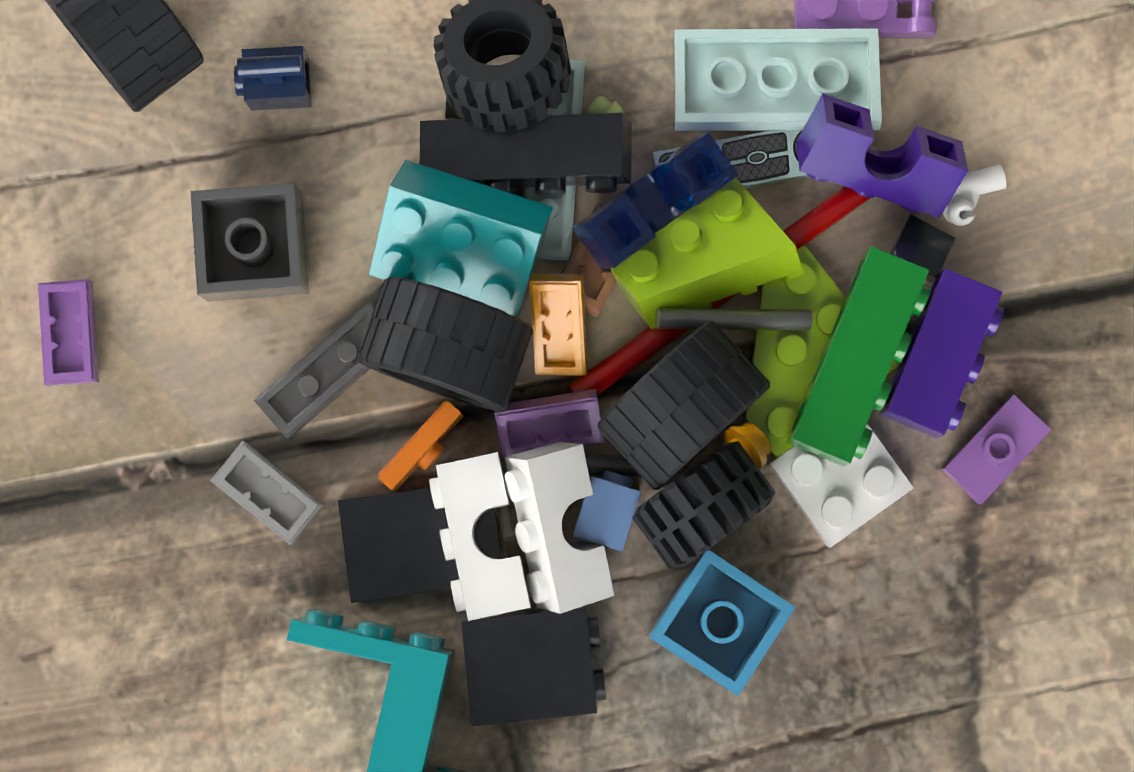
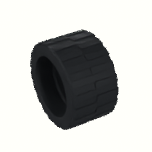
[45,0,204,112]
[357,276,533,412]
[597,321,770,490]

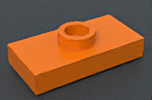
[378,401,464,492]

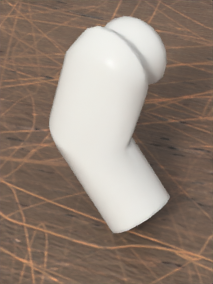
[943,164,1007,226]

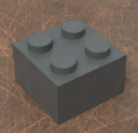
[190,183,309,302]

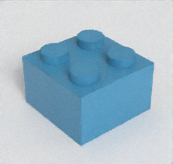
[647,549,796,696]

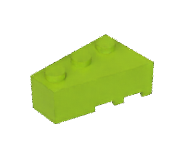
[609,177,805,329]

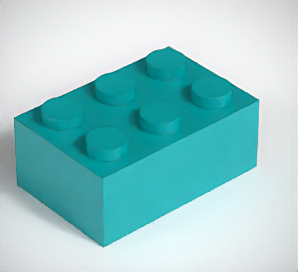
[369,160,553,317]

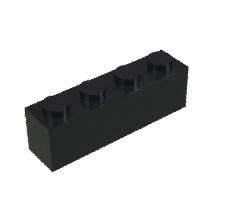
[419,113,632,195]

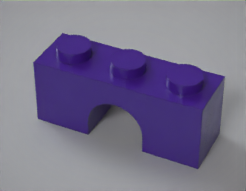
[796,93,969,218]

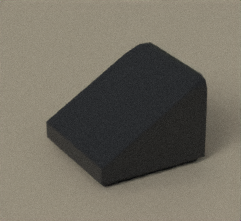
[889,214,955,283]

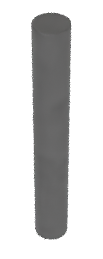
[656,308,812,330]

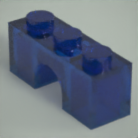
[572,132,739,270]

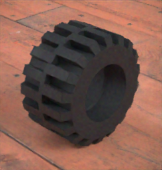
[433,0,572,132]
[632,441,776,569]

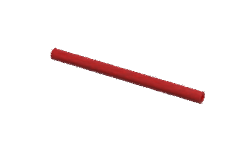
[568,186,870,395]

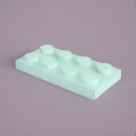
[674,29,882,131]

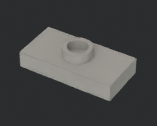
[210,441,325,545]

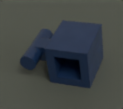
[234,46,312,111]

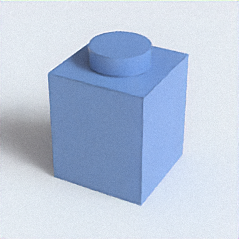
[573,470,641,552]

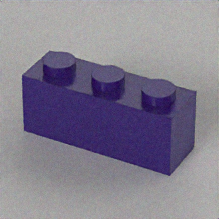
[879,268,1004,438]

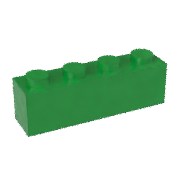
[786,246,931,466]

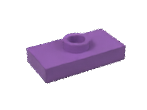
[38,279,99,386]
[494,389,604,458]
[941,394,1052,504]

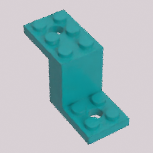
[287,609,465,772]

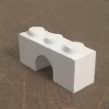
[504,442,615,614]
[429,452,531,621]

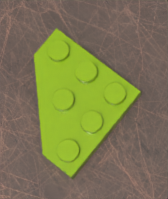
[744,244,899,459]

